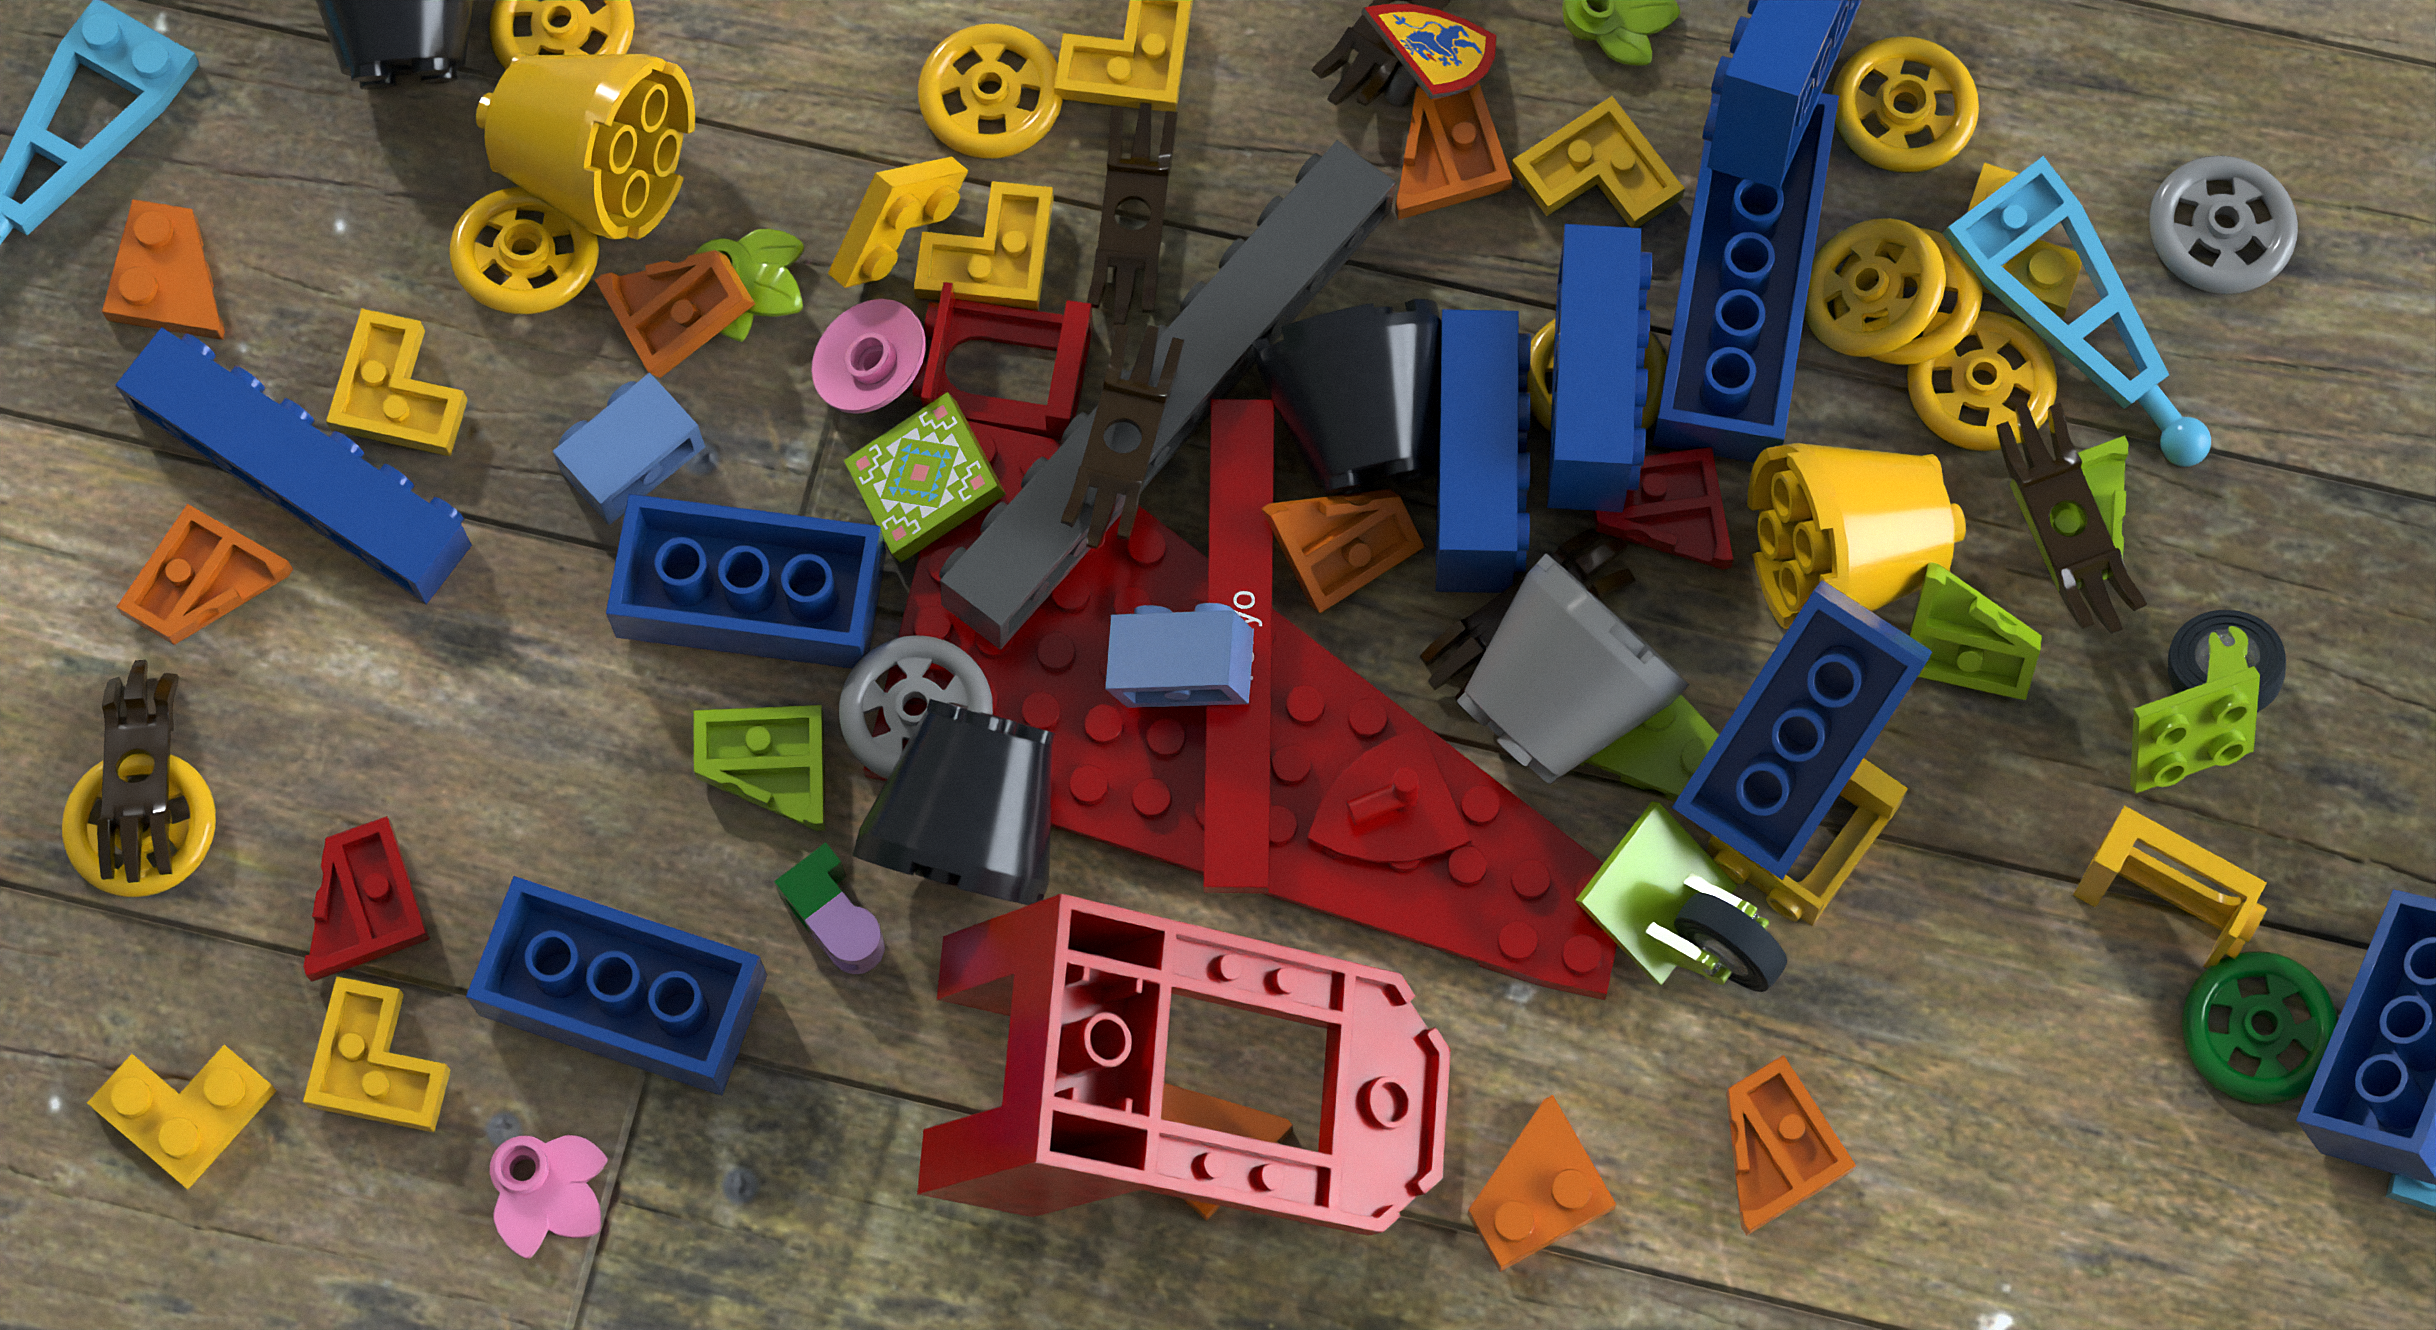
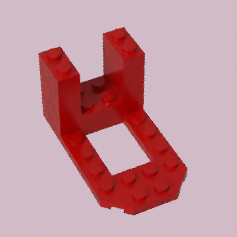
[917,893,1451,1236]

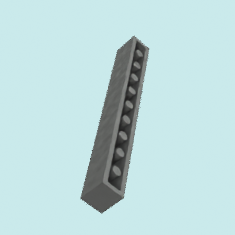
[939,140,1396,650]

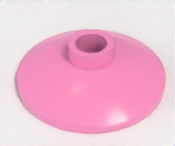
[811,299,926,414]

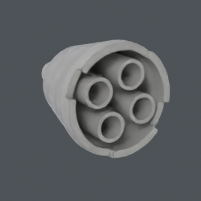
[1457,554,1690,785]

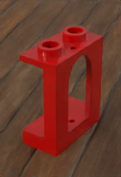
[913,282,1094,440]

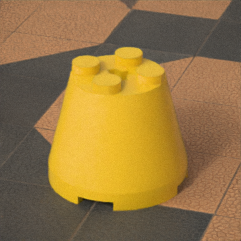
[476,53,695,240]
[1747,443,1966,629]

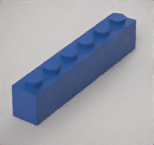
[115,327,472,605]

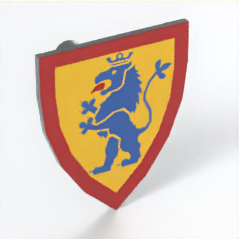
[1361,4,1496,107]

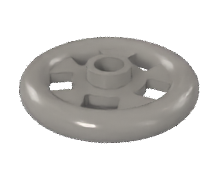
[2149,156,2298,294]
[839,635,993,779]

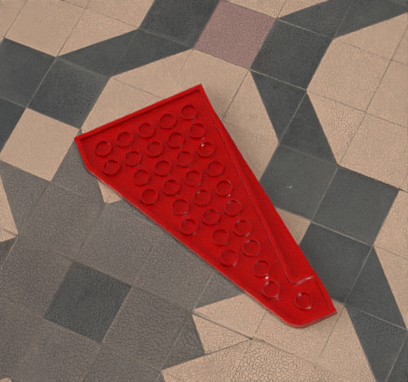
[863,421,1617,1000]

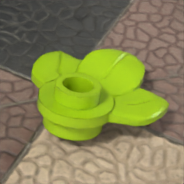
[1562,0,1681,66]
[694,229,805,342]

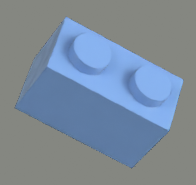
[552,372,705,525]
[1105,603,1254,708]

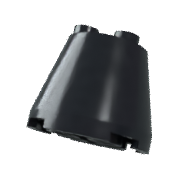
[315,0,475,90]
[1252,299,1442,495]
[853,699,1055,905]

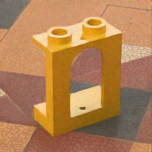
[1706,758,1908,926]
[2073,805,2267,968]

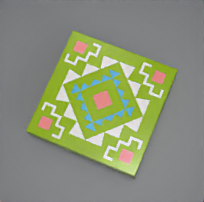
[844,392,1006,562]

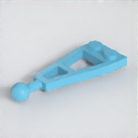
[0,0,199,245]
[1942,156,2211,467]

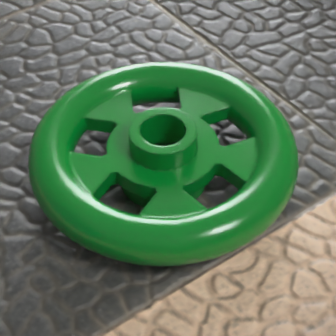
[2182,951,2338,1104]

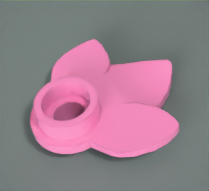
[490,1135,608,1259]

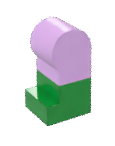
[774,842,885,974]

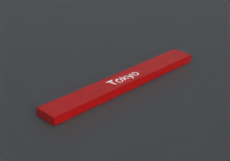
[1203,399,1274,894]

